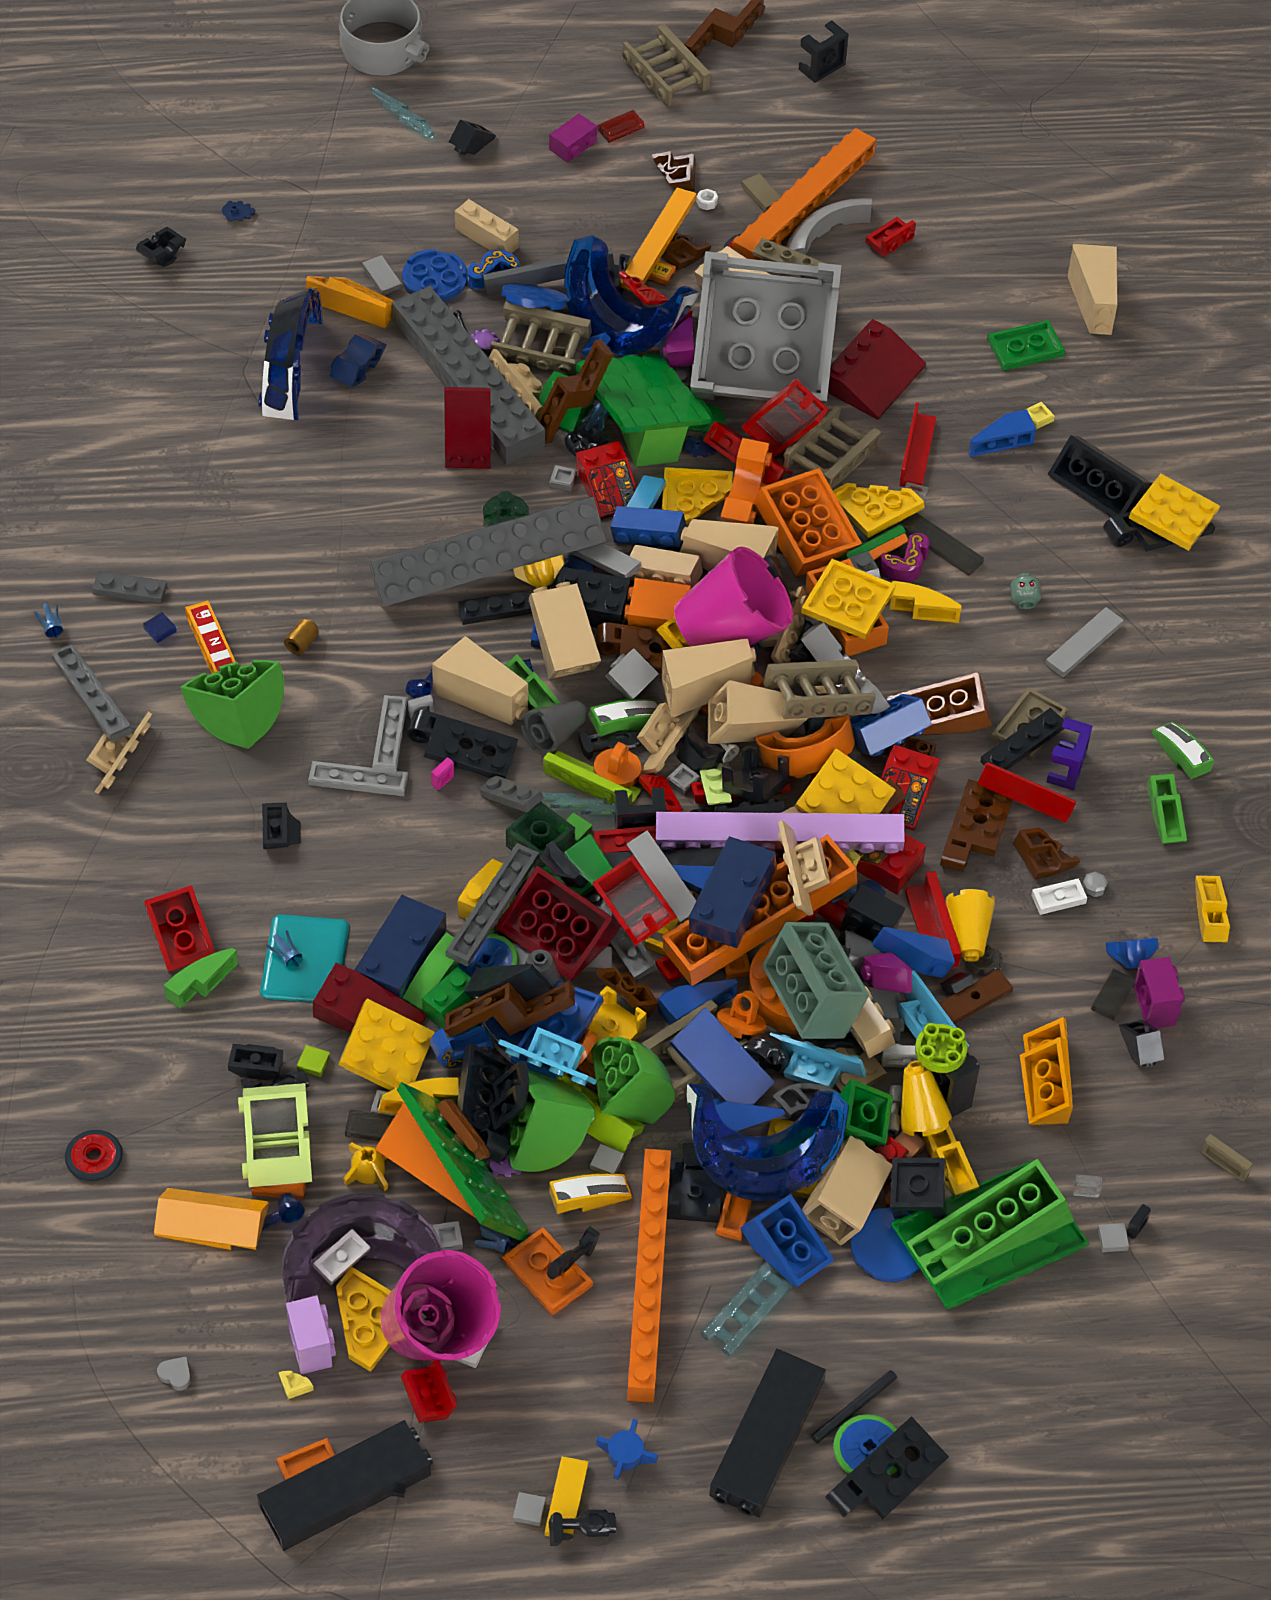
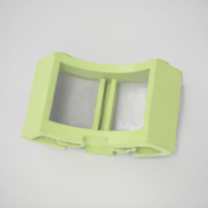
[238,1083,312,1187]

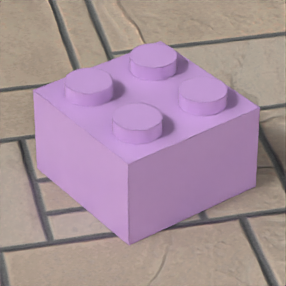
[286,1296,336,1375]

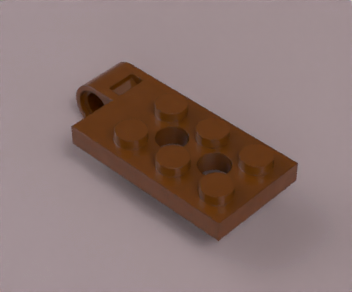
[596,623,672,674]
[940,779,1013,872]

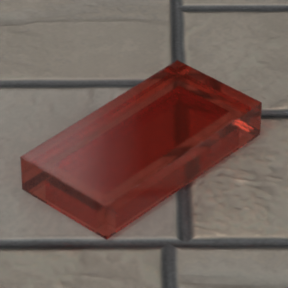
[598,110,645,143]

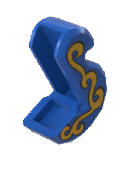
[467,250,520,290]
[430,1026,494,1068]

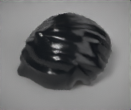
[564,426,610,457]
[742,1033,789,1072]

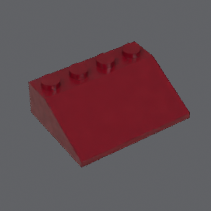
[828,319,926,420]
[495,866,621,981]

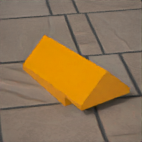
[306,276,394,328]
[1020,1017,1073,1125]
[154,1188,269,1250]

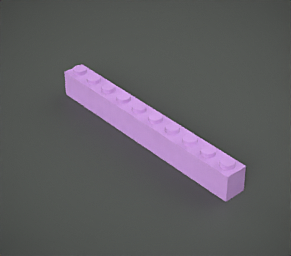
[656,812,905,853]

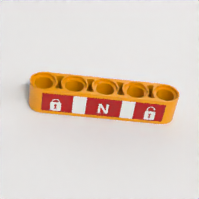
[185,600,236,674]

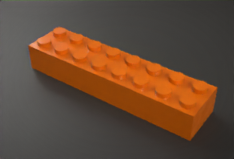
[662,834,857,986]

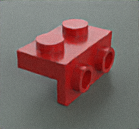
[865,217,916,257]
[400,1360,457,1423]

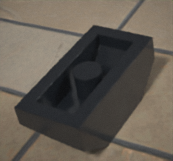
[677,721,726,772]
[262,802,301,849]
[540,840,589,888]
[228,1044,284,1081]

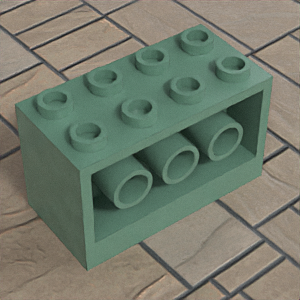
[761,922,869,1039]

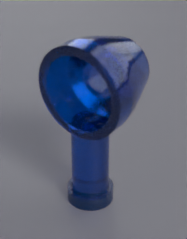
[406,669,433,699]
[262,1193,305,1231]

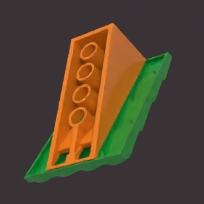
[375,1082,529,1242]

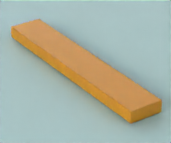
[620,188,697,290]

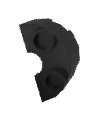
[136,227,186,267]

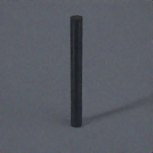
[811,1370,897,1444]

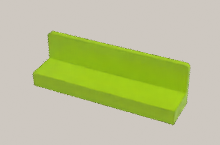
[543,751,641,806]
[557,1074,645,1153]

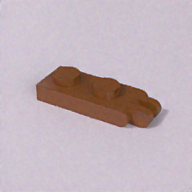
[437,1099,490,1160]

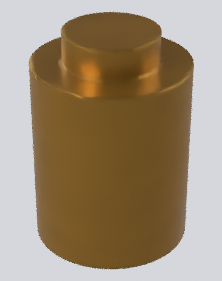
[284,619,319,655]

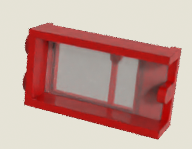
[741,378,829,458]
[592,855,677,946]

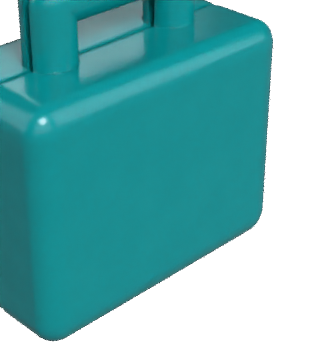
[260,914,350,1003]

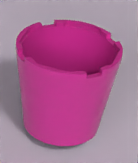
[674,547,793,647]
[381,1250,501,1360]

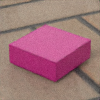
[431,757,454,790]

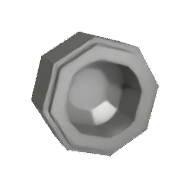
[1082,872,1108,897]

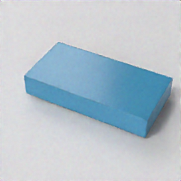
[626,475,666,509]

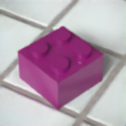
[1133,956,1185,1028]

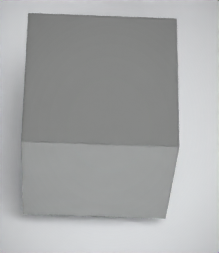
[605,648,659,700]

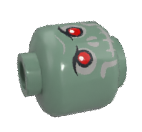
[1010,573,1042,609]

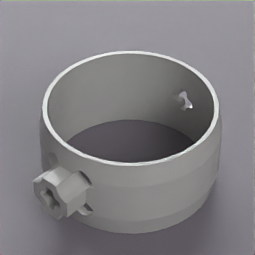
[339,0,429,75]

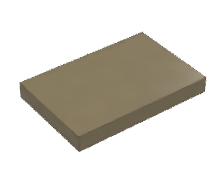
[991,687,1069,761]

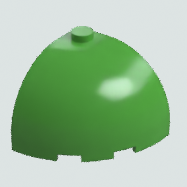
[180,660,284,749]
[591,1036,675,1124]
[507,1070,595,1172]

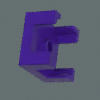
[1046,718,1093,790]

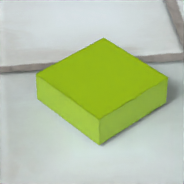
[297,1045,330,1077]

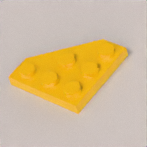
[662,467,733,525]
[833,483,925,538]
[336,1267,391,1372]

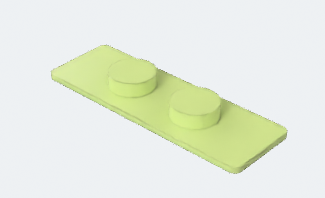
[699,763,732,805]

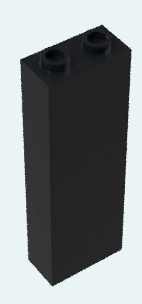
[709,1348,826,1518]
[257,1420,433,1551]

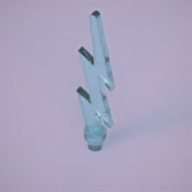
[371,88,435,138]
[542,793,616,817]

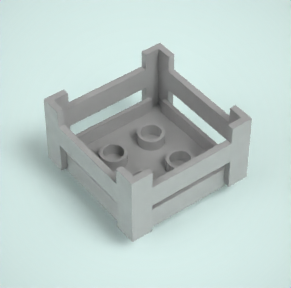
[690,251,842,407]

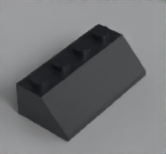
[1048,435,1152,516]

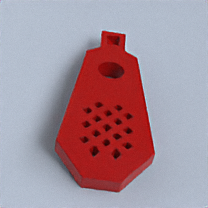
[618,271,668,305]
[638,774,683,812]

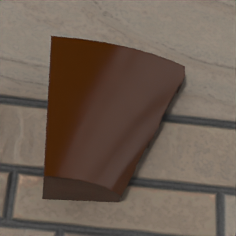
[652,151,696,192]
[661,232,711,270]
[1013,827,1080,879]
[596,967,659,1017]

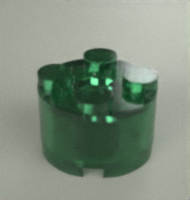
[483,491,529,527]

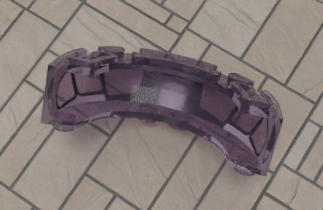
[282,1193,442,1303]

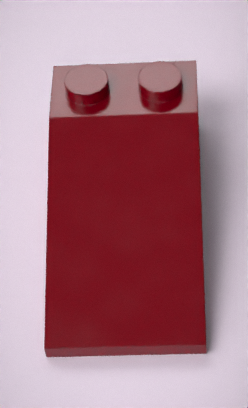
[444,387,492,469]
[313,963,426,1033]

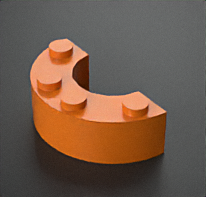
[721,438,772,524]
[755,714,855,778]
[748,938,799,1035]

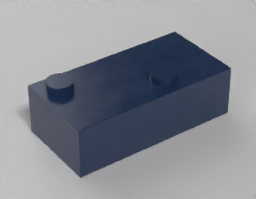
[689,836,777,948]
[355,895,447,999]

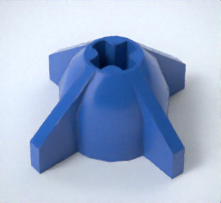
[1106,937,1159,968]
[596,1419,658,1480]

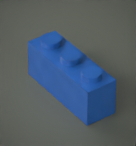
[610,506,687,548]

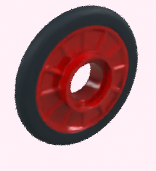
[65,1130,123,1181]

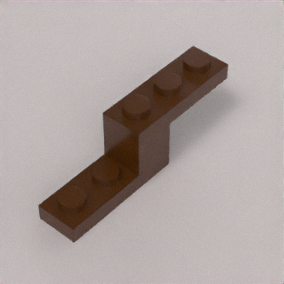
[684,0,765,57]
[537,340,614,444]
[445,981,575,1037]

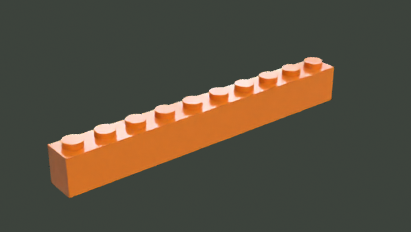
[732,128,877,260]
[627,1149,671,1403]

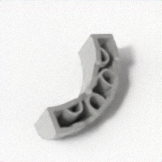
[786,198,872,255]
[801,621,891,714]

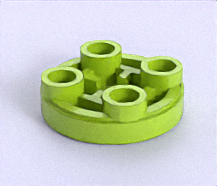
[915,1023,968,1073]

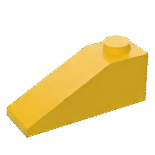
[458,859,503,919]

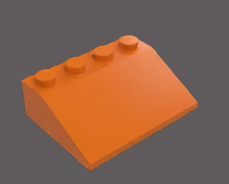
[754,468,862,577]

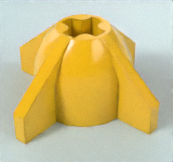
[513,555,565,588]
[343,1142,388,1191]

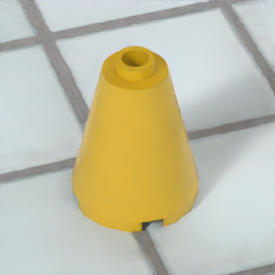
[946,889,995,962]
[900,1061,952,1136]

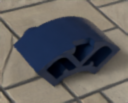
[329,334,387,387]

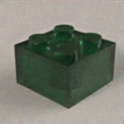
[506,801,575,868]

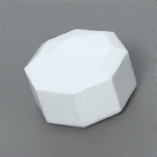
[696,189,718,210]

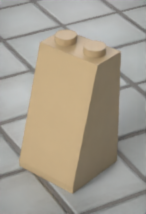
[1068,244,1117,335]
[680,519,778,572]
[529,582,601,680]
[432,636,528,726]
[662,638,756,717]
[708,680,808,744]
[802,1135,892,1245]

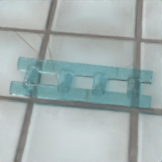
[701,1261,793,1356]

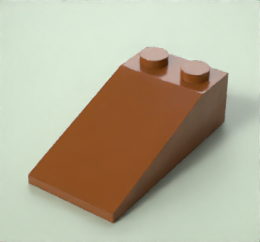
[887,672,992,736]

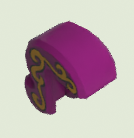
[880,533,930,582]

